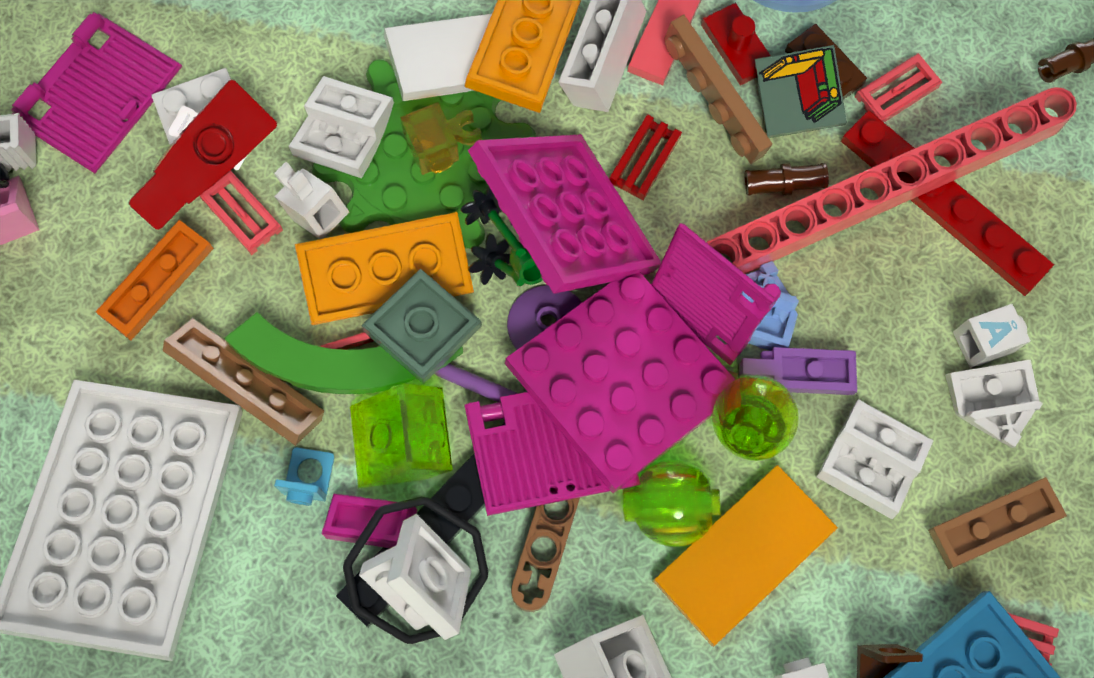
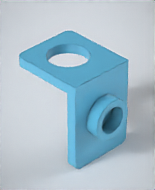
[274,447,335,506]

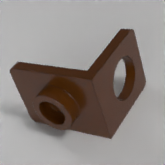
[857,644,923,678]

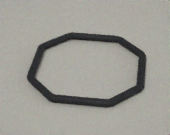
[343,496,489,644]

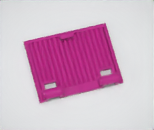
[11,12,182,174]
[651,223,781,365]
[464,392,640,516]

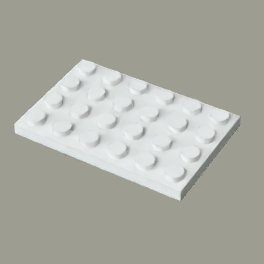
[0,380,243,661]

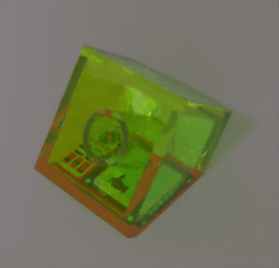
[350,383,453,488]

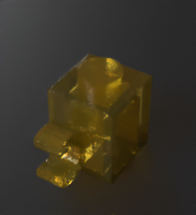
[400,102,482,175]

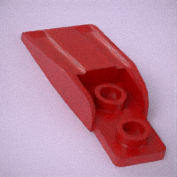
[128,80,277,230]

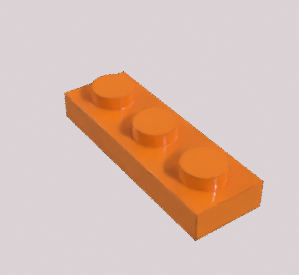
[96,220,214,341]

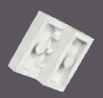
[289,76,394,179]
[816,399,933,519]

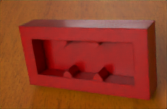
[701,2,771,86]

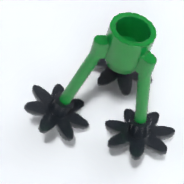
[461,186,543,286]

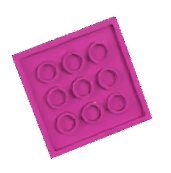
[468,134,661,294]
[505,272,744,494]

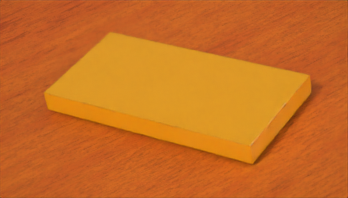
[465,0,581,113]
[295,212,474,326]
[653,465,838,647]

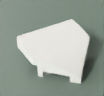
[945,360,1043,448]

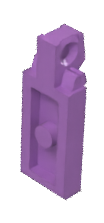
[738,347,857,395]

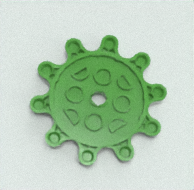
[312,59,536,249]

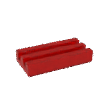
[609,114,682,201]

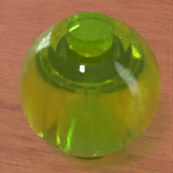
[712,375,799,461]
[623,460,721,547]

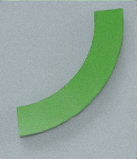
[224,312,463,394]

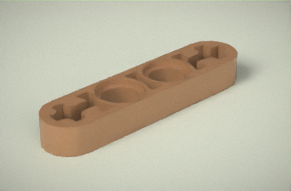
[511,485,580,612]

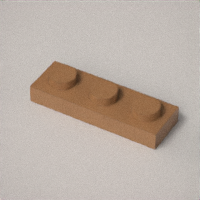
[928,477,1067,569]

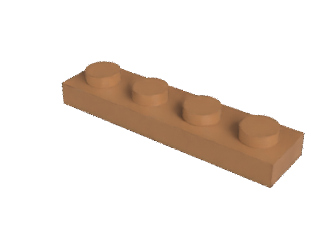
[664,15,773,164]
[163,318,324,446]

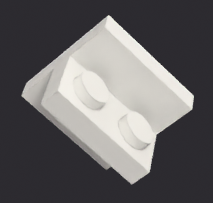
[359,514,471,640]

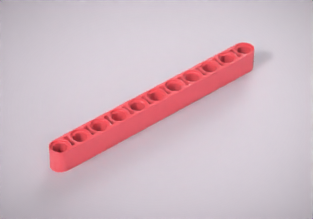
[707,87,1077,274]

